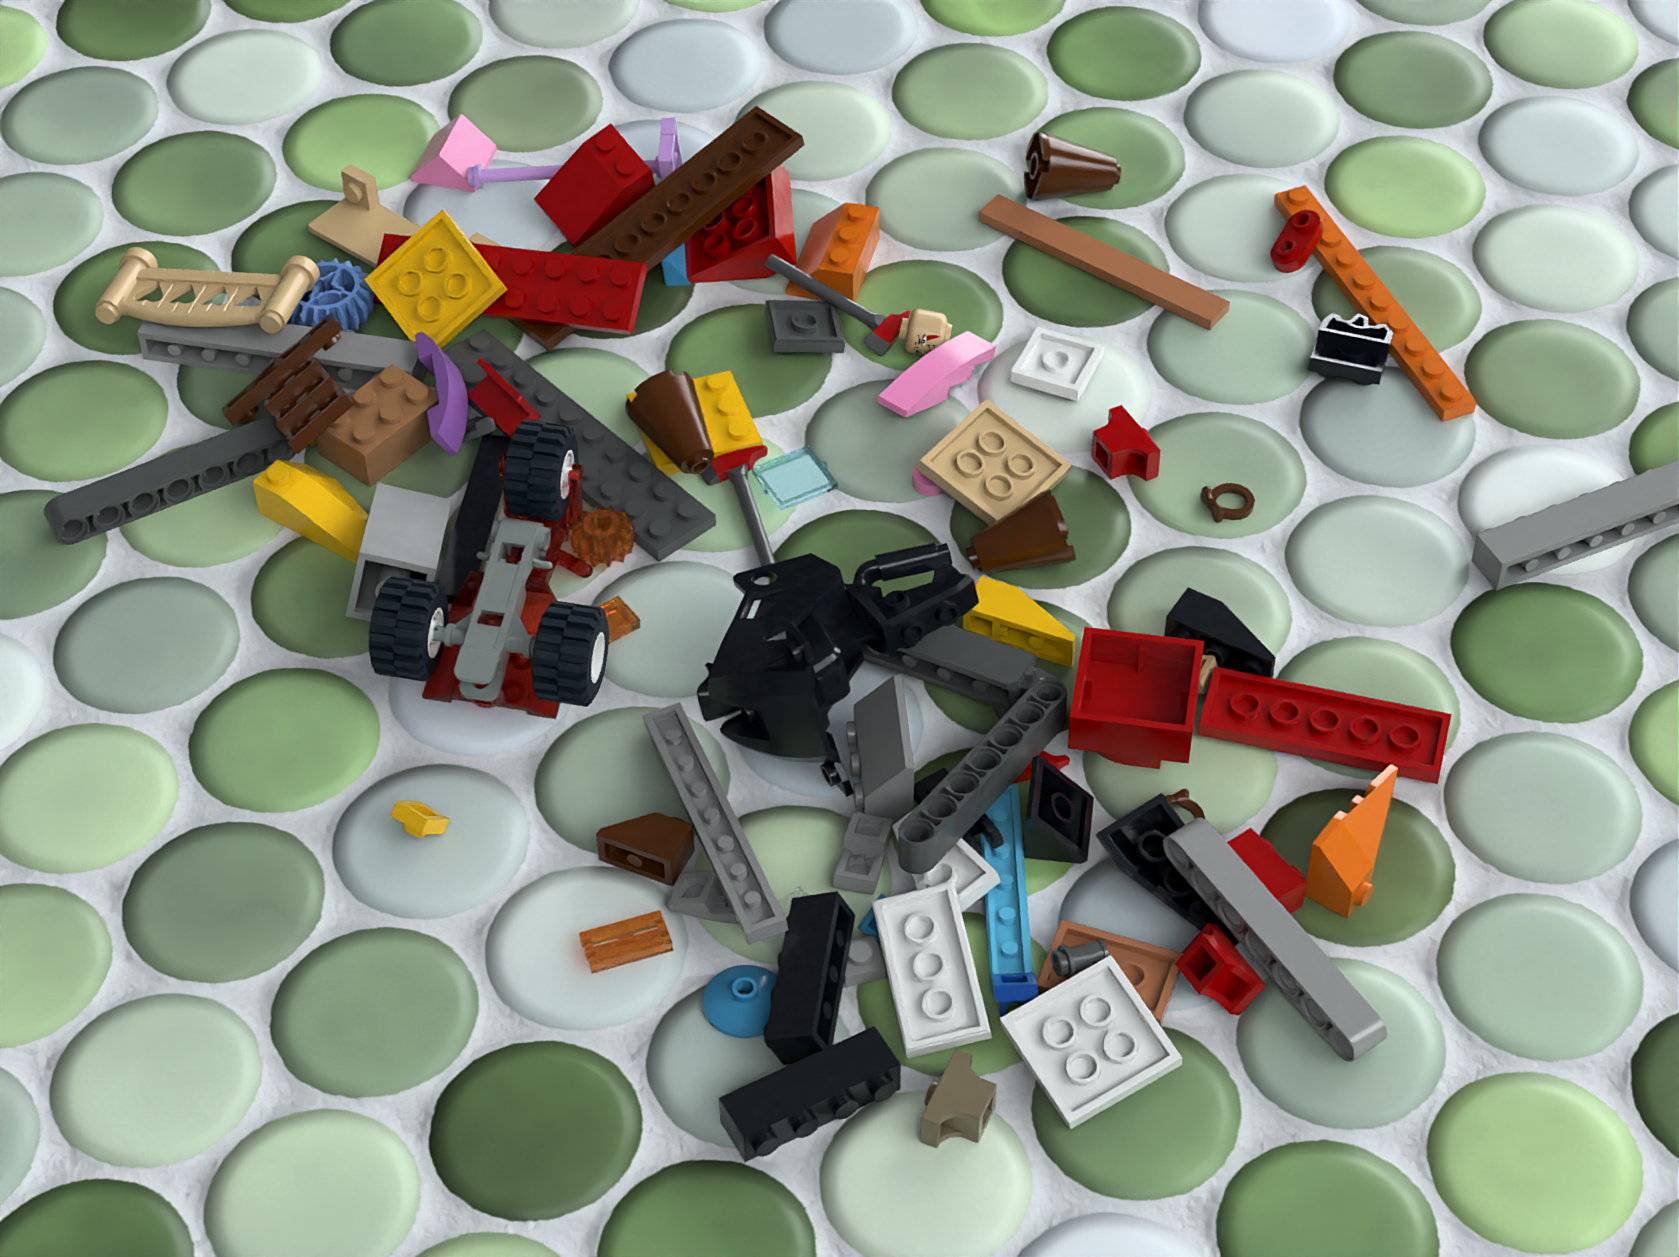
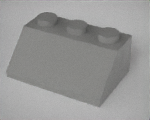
[846,675,914,822]

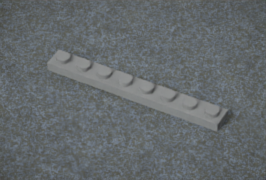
[642,702,788,945]

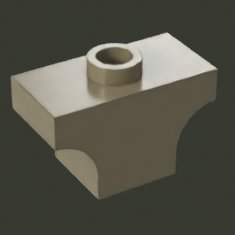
[921,1049,996,1148]

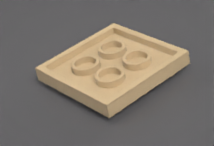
[917,399,1072,526]

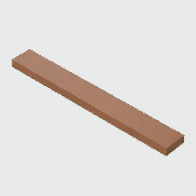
[978,194,1230,330]

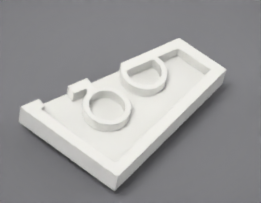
[892,809,1001,913]

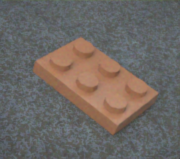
[1037,919,1184,1026]

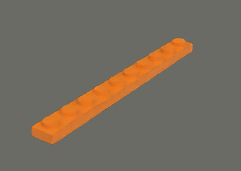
[1274,185,1476,422]

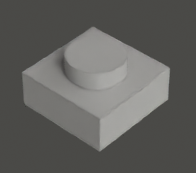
[844,935,887,988]

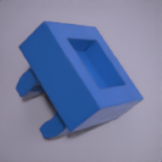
[991,973,1038,1017]

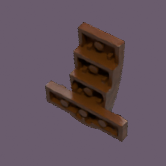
[222,312,354,454]

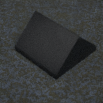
[1023,755,1094,864]

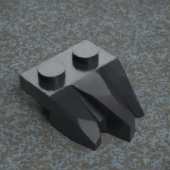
[1308,313,1394,385]

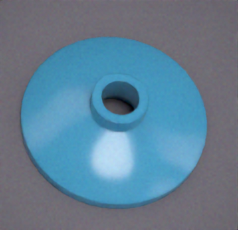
[703,965,777,1038]

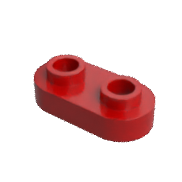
[1270,210,1324,273]

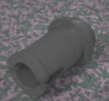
[1051,938,1109,979]

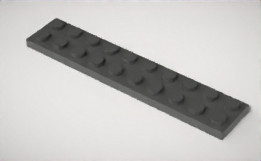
[429,329,716,562]

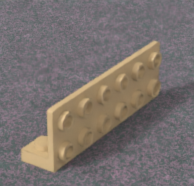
[308,164,501,269]

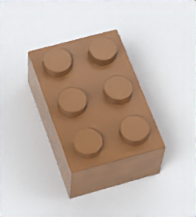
[316,364,439,487]

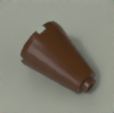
[1024,132,1121,201]
[625,370,714,474]
[965,489,1076,574]

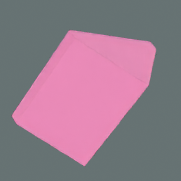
[411,114,497,192]

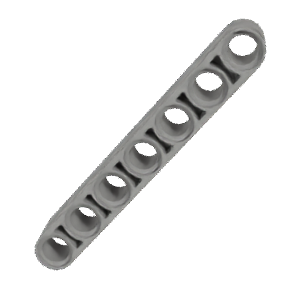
[1163,817,1387,1062]

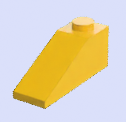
[963,576,1076,668]

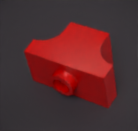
[1091,405,1161,481]
[1175,923,1266,1016]

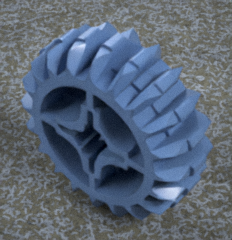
[287,258,375,332]

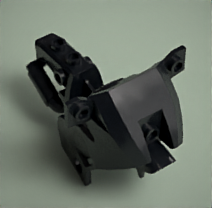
[697,542,979,797]

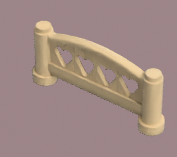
[95,247,320,334]

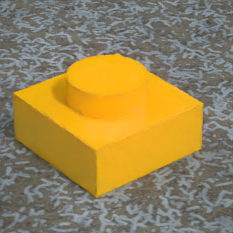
[390,801,450,838]

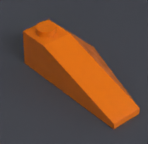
[1304,764,1398,919]

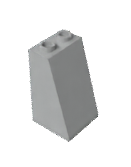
[346,483,451,622]

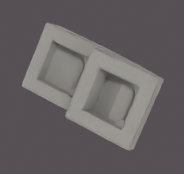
[833,812,893,895]
[668,871,738,924]

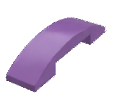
[415,332,468,457]

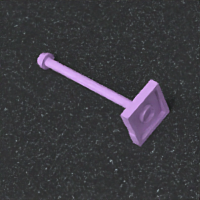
[467,117,682,189]

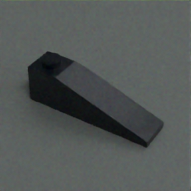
[1095,793,1240,946]

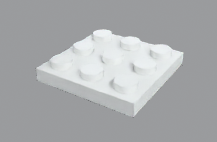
[1000,955,1182,1130]

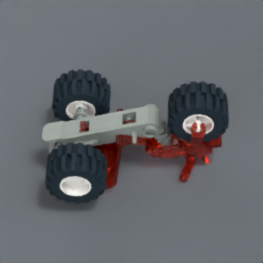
[369,420,609,719]

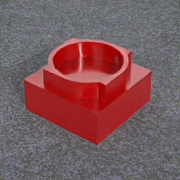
[1068,627,1204,769]

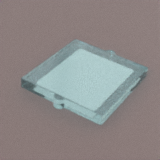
[752,445,838,511]

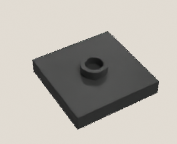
[765,300,845,353]

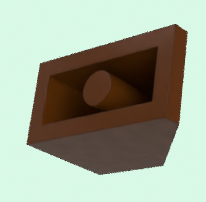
[596,812,695,887]

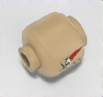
[898,308,952,356]

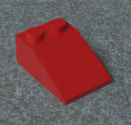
[534,123,656,249]

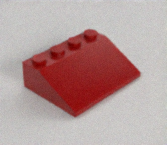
[684,164,797,283]

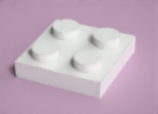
[1010,327,1104,401]

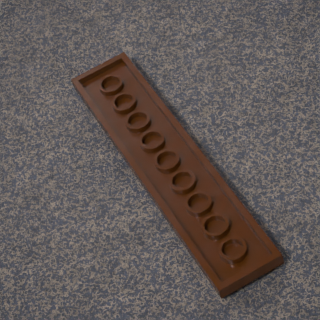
[508,106,805,351]

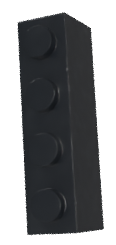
[764,891,855,1065]
[719,1026,901,1162]

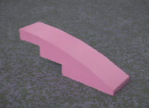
[877,331,996,418]

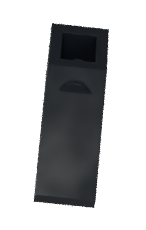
[1164,587,1276,678]

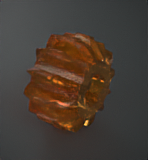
[570,505,635,568]

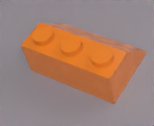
[786,202,879,302]

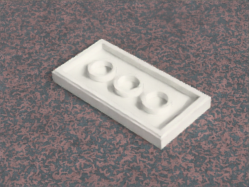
[871,881,992,1059]

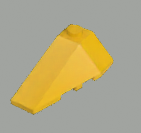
[252,459,369,564]

